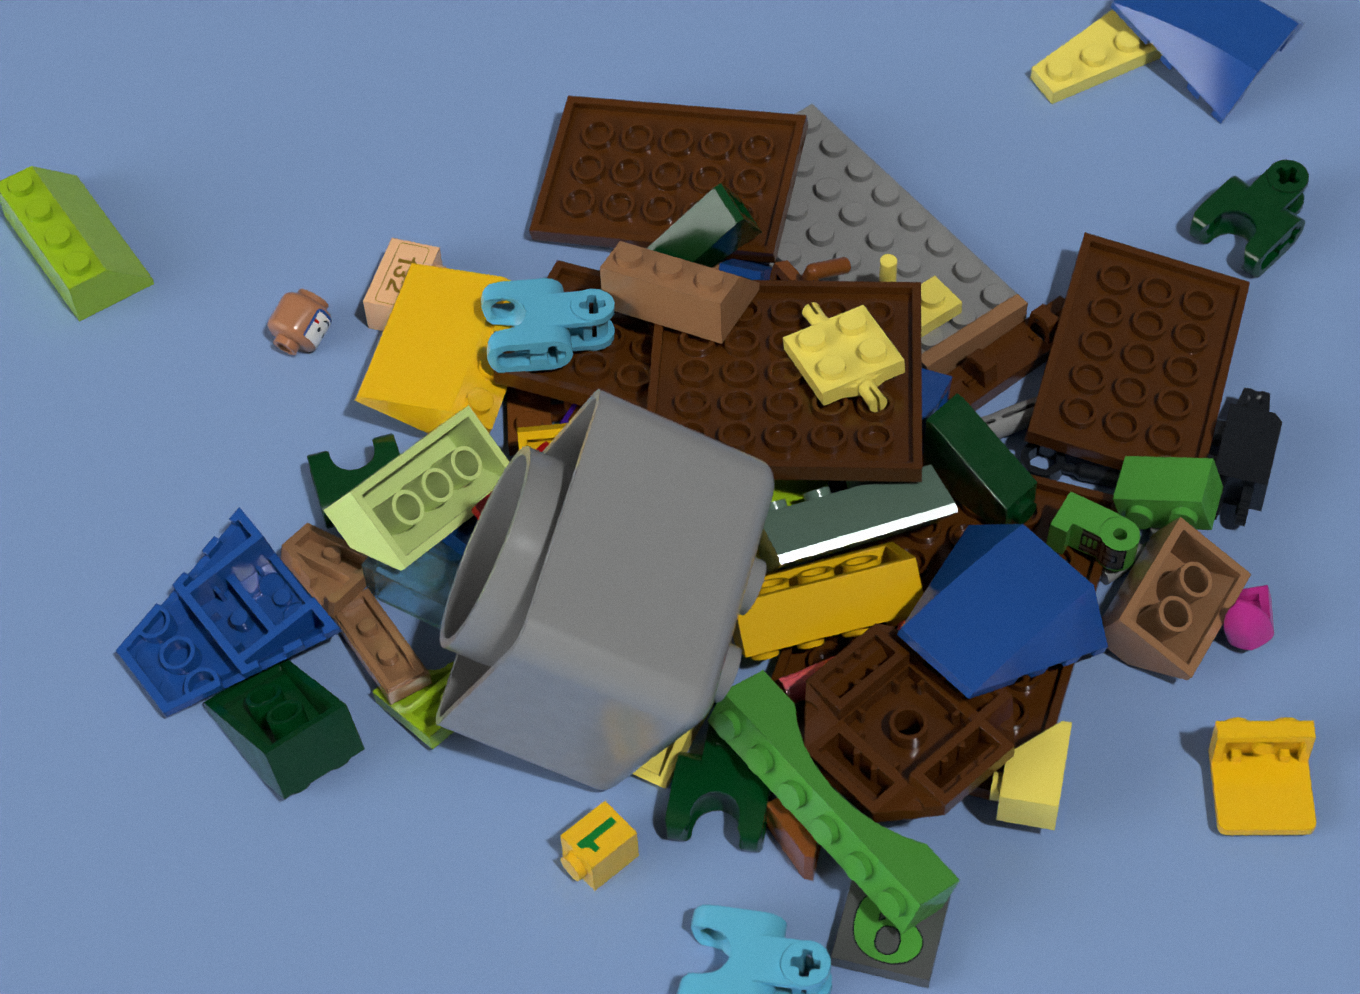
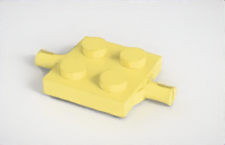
[783,302,905,412]

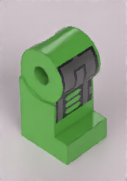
[1046,491,1141,571]

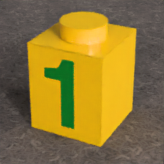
[560,801,639,891]

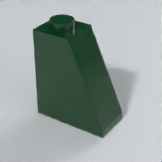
[646,183,762,268]
[923,393,1037,524]

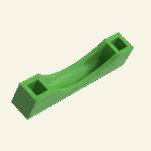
[708,670,960,934]

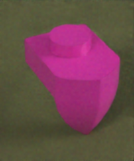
[1223,585,1274,650]

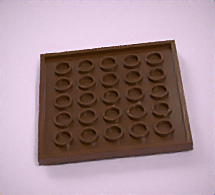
[647,280,922,482]

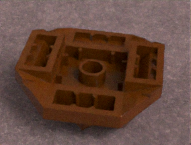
[804,623,1015,823]

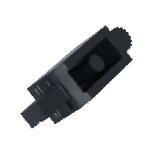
[1208,388,1282,527]

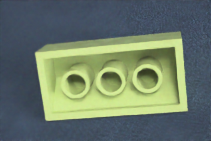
[323,405,509,571]

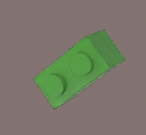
[1113,456,1223,530]

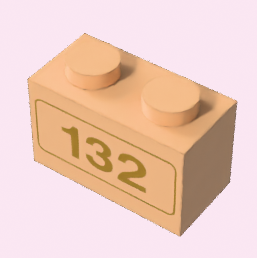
[363,238,447,331]

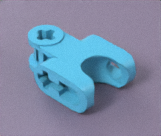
[480,278,615,373]
[677,905,832,994]

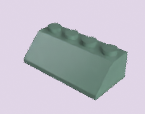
[758,465,958,573]

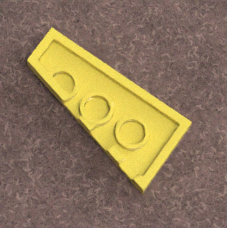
[1031,9,1162,104]

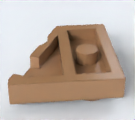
[280,523,383,618]

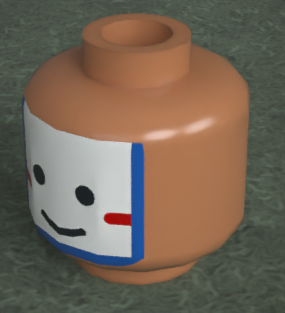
[267,289,332,355]

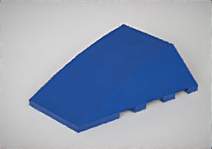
[1111,0,1304,124]
[116,507,342,717]
[897,524,1108,699]

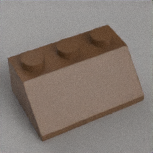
[600,241,760,344]
[1102,517,1251,680]

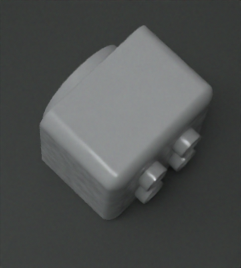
[436,389,774,790]

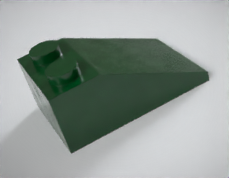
[203,659,365,799]

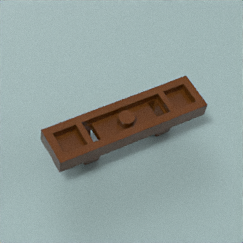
[946,295,1065,411]

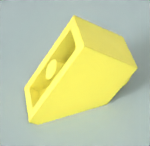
[989,721,1072,831]

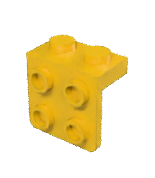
[1208,717,1317,835]

